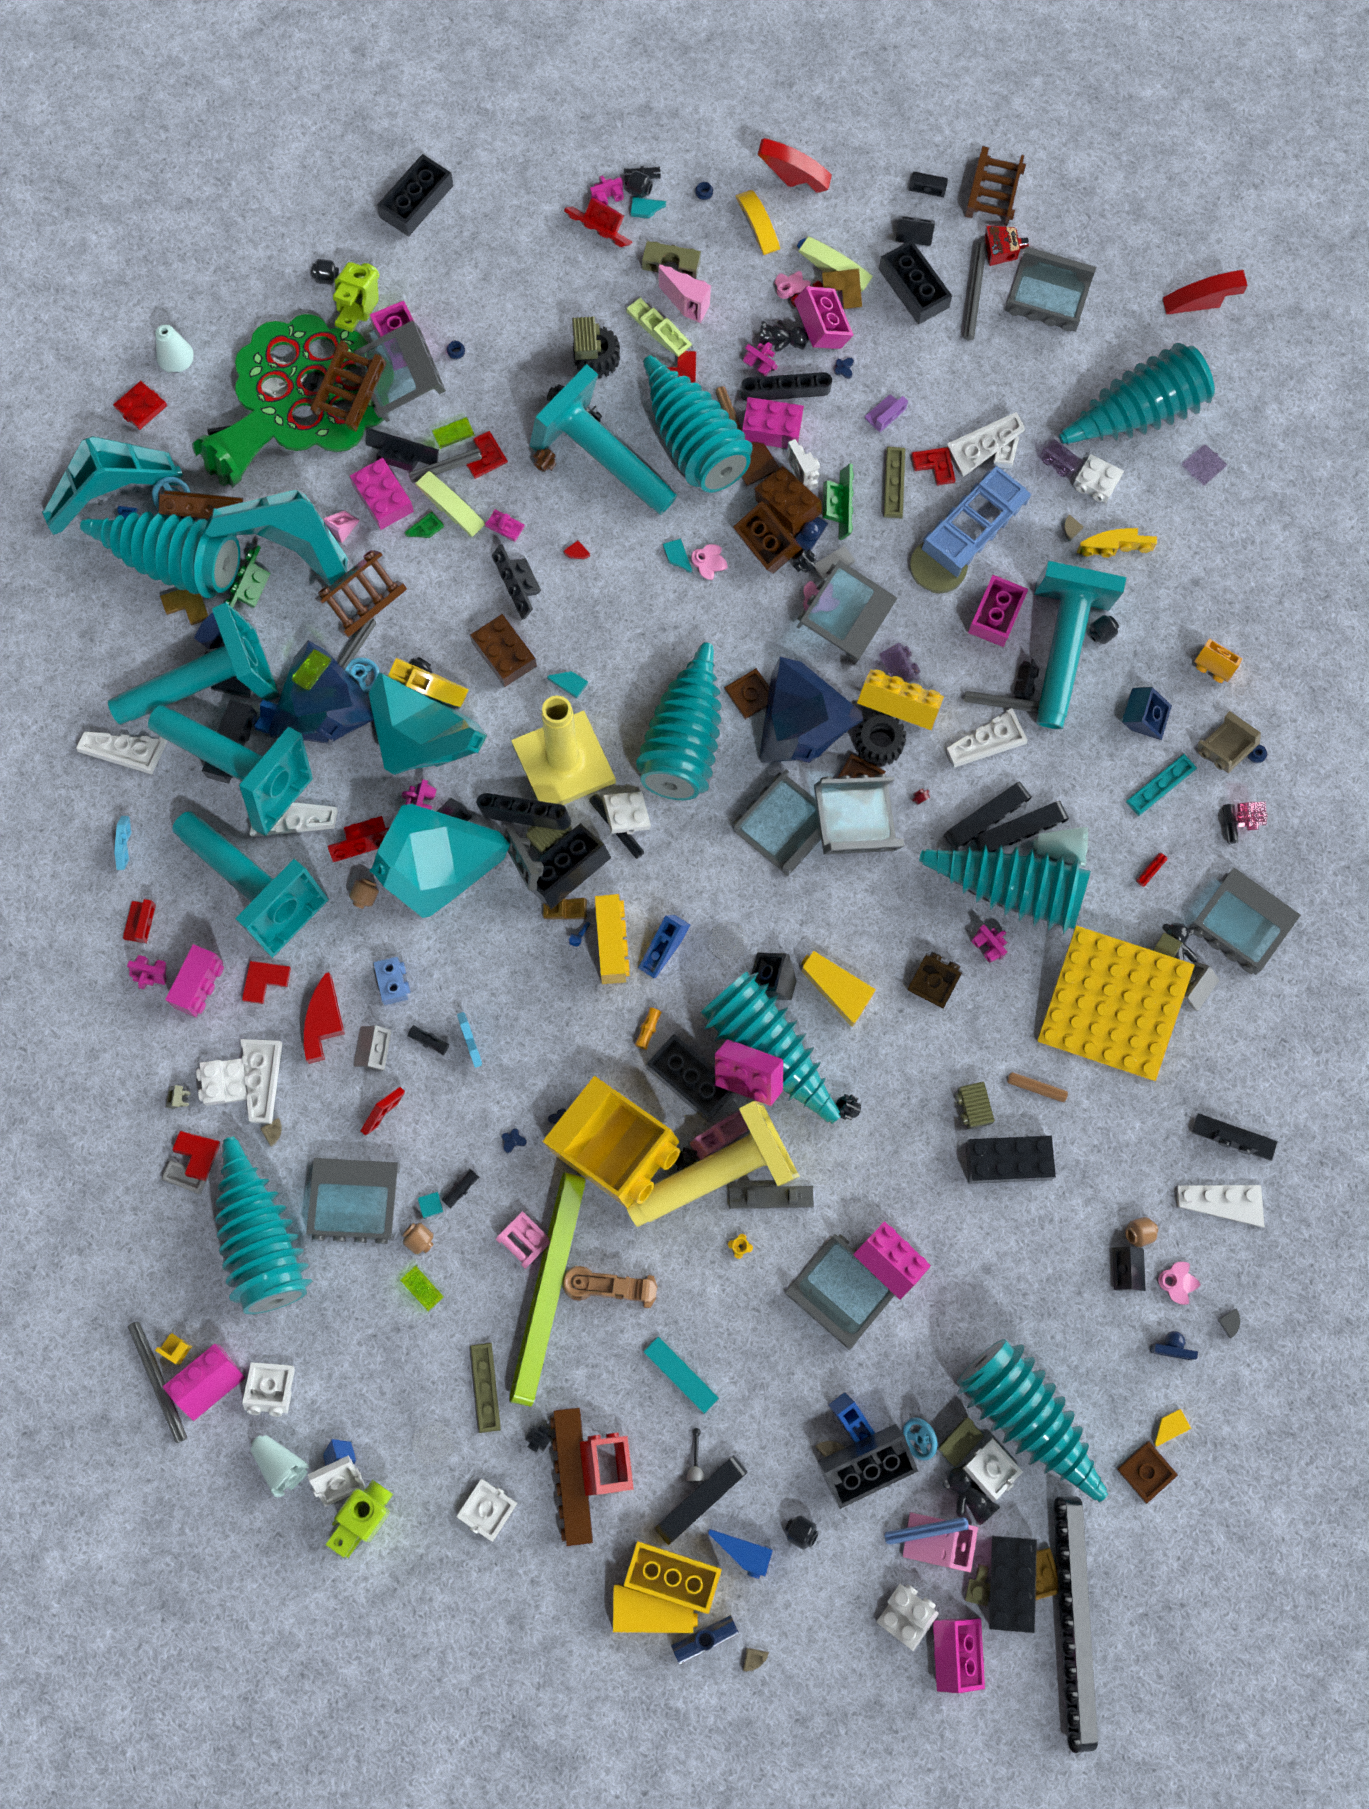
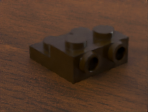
[907,952,963,1009]

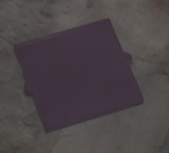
[1182,444,1227,486]

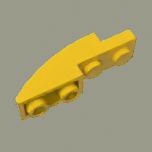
[1077,528,1157,558]
[388,657,469,707]

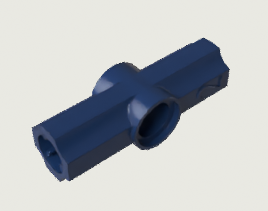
[671,1615,739,1664]

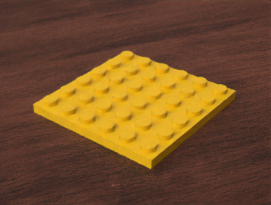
[1037,925,1195,1081]

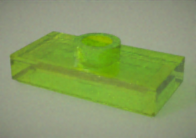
[432,417,475,449]
[292,649,331,691]
[400,1266,444,1312]

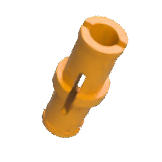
[635,1007,662,1050]

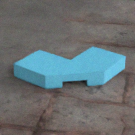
[114,816,132,870]
[457,1012,482,1068]

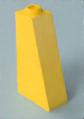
[801,951,876,1027]
[613,1584,698,1633]

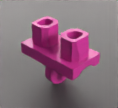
[590,175,624,205]
[743,342,778,376]
[485,509,525,542]
[401,779,437,810]
[971,925,1008,963]
[127,955,167,989]

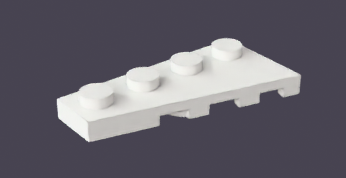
[947,412,1025,477]
[946,708,1027,768]
[76,732,167,774]
[250,802,338,837]
[240,1039,282,1124]
[1176,1185,1265,1228]

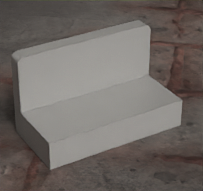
[1183,962,1219,1011]
[353,1025,392,1071]

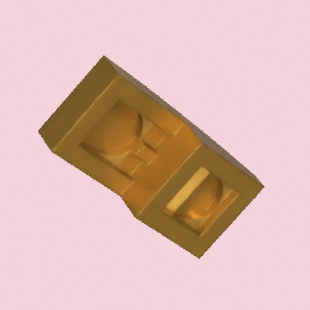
[543,898,587,920]

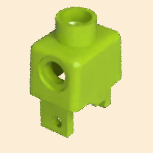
[333,262,379,332]
[326,1479,393,1559]

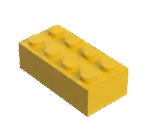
[857,670,944,730]
[595,894,630,984]
[624,1540,722,1614]

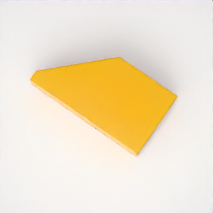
[1154,1409,1191,1447]

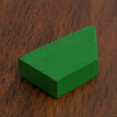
[404,512,444,538]

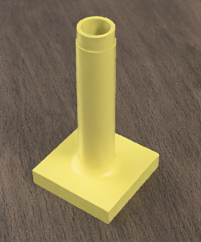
[511,695,616,805]
[626,1101,800,1227]

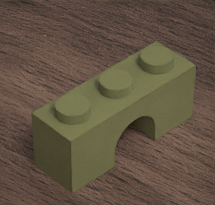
[642,241,701,279]

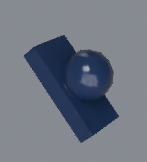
[795,517,828,551]
[1150,1331,1198,1361]

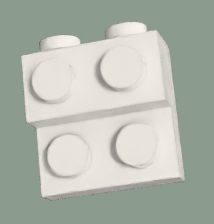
[786,439,820,490]
[1073,454,1124,503]
[196,1058,247,1106]
[242,1362,295,1417]
[877,1583,939,1651]

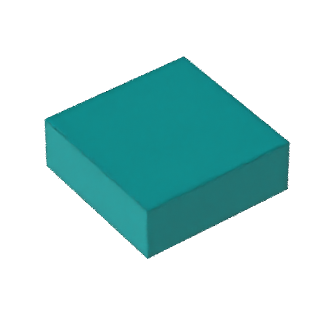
[418,1192,444,1219]

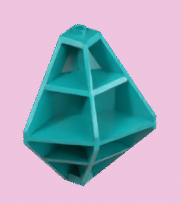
[42,436,184,535]
[205,489,349,586]
[369,672,487,775]
[369,804,510,918]

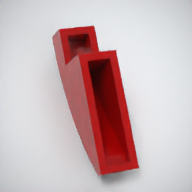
[757,138,832,193]
[1163,269,1248,315]
[304,972,345,1064]

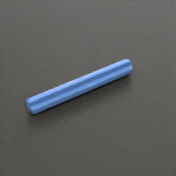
[885,1517,969,1545]

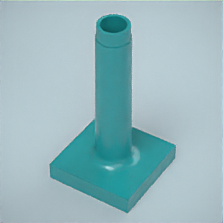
[529,364,678,515]
[1034,561,1127,730]
[108,602,280,725]
[148,705,313,836]
[172,811,329,958]

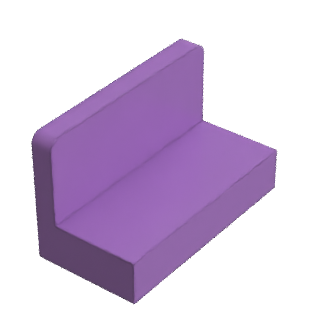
[865,394,908,432]

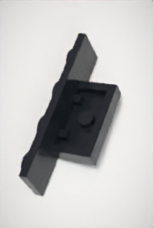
[366,428,439,472]
[492,544,541,620]
[1192,1113,1278,1161]

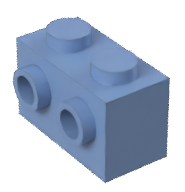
[373,957,411,1005]

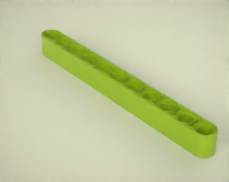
[509,1172,586,1407]

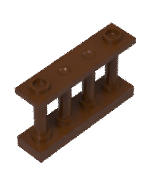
[965,146,1026,226]
[310,340,386,432]
[159,490,244,519]
[315,550,407,637]

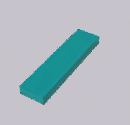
[1126,754,1197,817]
[644,1336,719,1414]

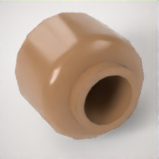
[349,878,379,909]
[1125,1217,1158,1247]
[402,1223,434,1254]

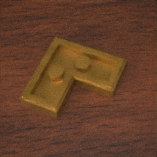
[822,269,862,309]
[160,589,209,626]
[1036,1547,1058,1600]

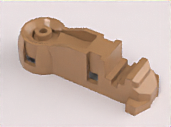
[562,1266,658,1308]

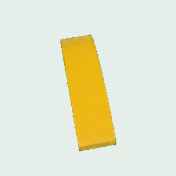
[735,190,780,256]

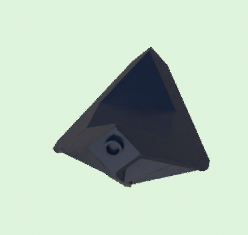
[269,640,374,746]
[760,657,863,763]

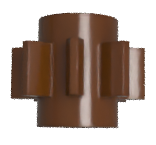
[533,448,557,472]

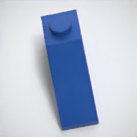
[638,915,691,979]
[828,1392,875,1443]
[708,1529,773,1579]

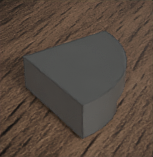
[1218,1308,1240,1338]

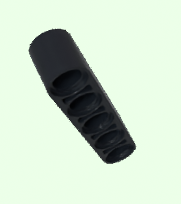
[740,372,832,401]
[943,781,1032,851]
[476,793,572,830]
[973,801,1069,852]
[654,1455,748,1545]

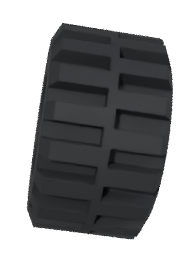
[573,326,620,379]
[855,712,906,767]

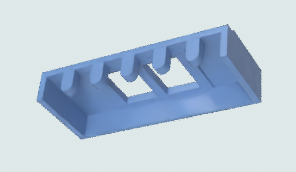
[922,466,1032,577]

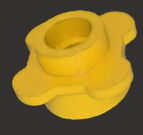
[728,1234,753,1259]

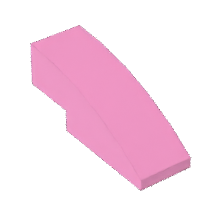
[689,1110,749,1160]

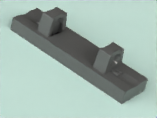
[504,827,544,891]
[729,1186,814,1209]

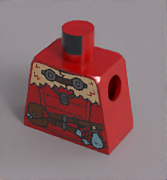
[984,226,1029,266]

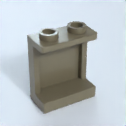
[1198,711,1261,774]

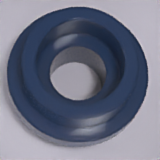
[695,182,713,200]
[447,341,465,359]
[1247,744,1267,763]

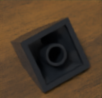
[751,952,797,1000]

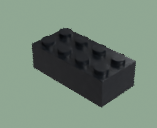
[377,154,453,237]
[879,240,952,325]
[521,823,611,909]
[646,1034,735,1123]
[965,1135,1056,1184]
[818,1424,918,1509]
[989,1535,1037,1633]

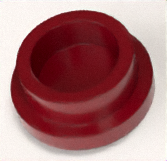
[911,788,930,805]

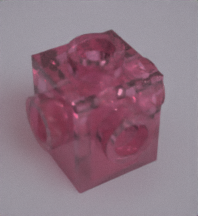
[1237,801,1268,831]

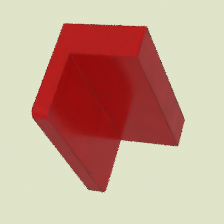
[123,899,156,944]

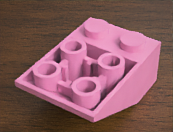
[659,264,711,323]
[902,1512,978,1572]

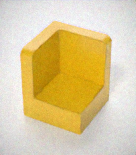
[155,1333,193,1365]

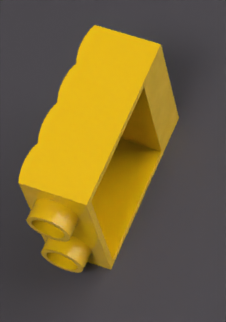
[542,1076,680,1209]

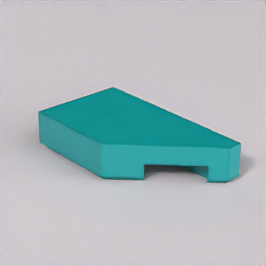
[631,197,666,219]
[663,538,692,573]
[547,671,588,698]

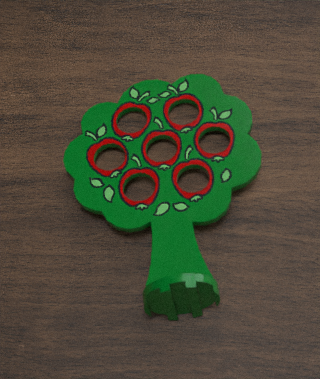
[192,314,395,488]

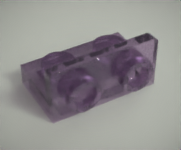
[1040,439,1084,479]
[879,643,921,683]

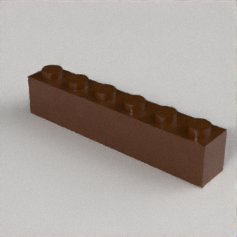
[550,1408,593,1546]

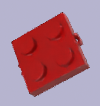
[113,381,167,430]

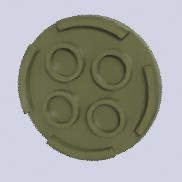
[910,542,968,593]

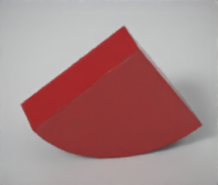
[563,540,590,560]

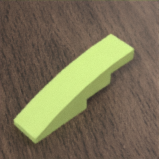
[798,236,873,292]
[626,297,692,357]
[415,471,485,537]

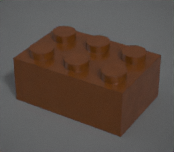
[754,466,822,536]
[733,501,802,574]
[470,614,537,687]

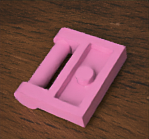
[495,1211,550,1269]

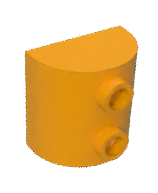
[1194,638,1243,683]

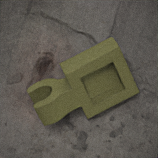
[965,1564,991,1606]

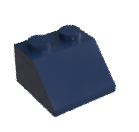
[1122,687,1172,740]

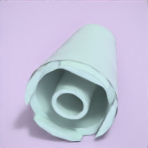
[155,325,193,372]
[1034,827,1088,867]
[250,1435,309,1497]

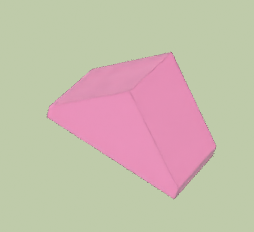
[323,510,360,543]

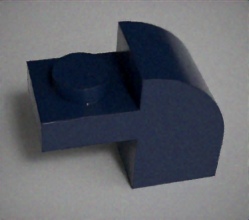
[194,613,223,649]

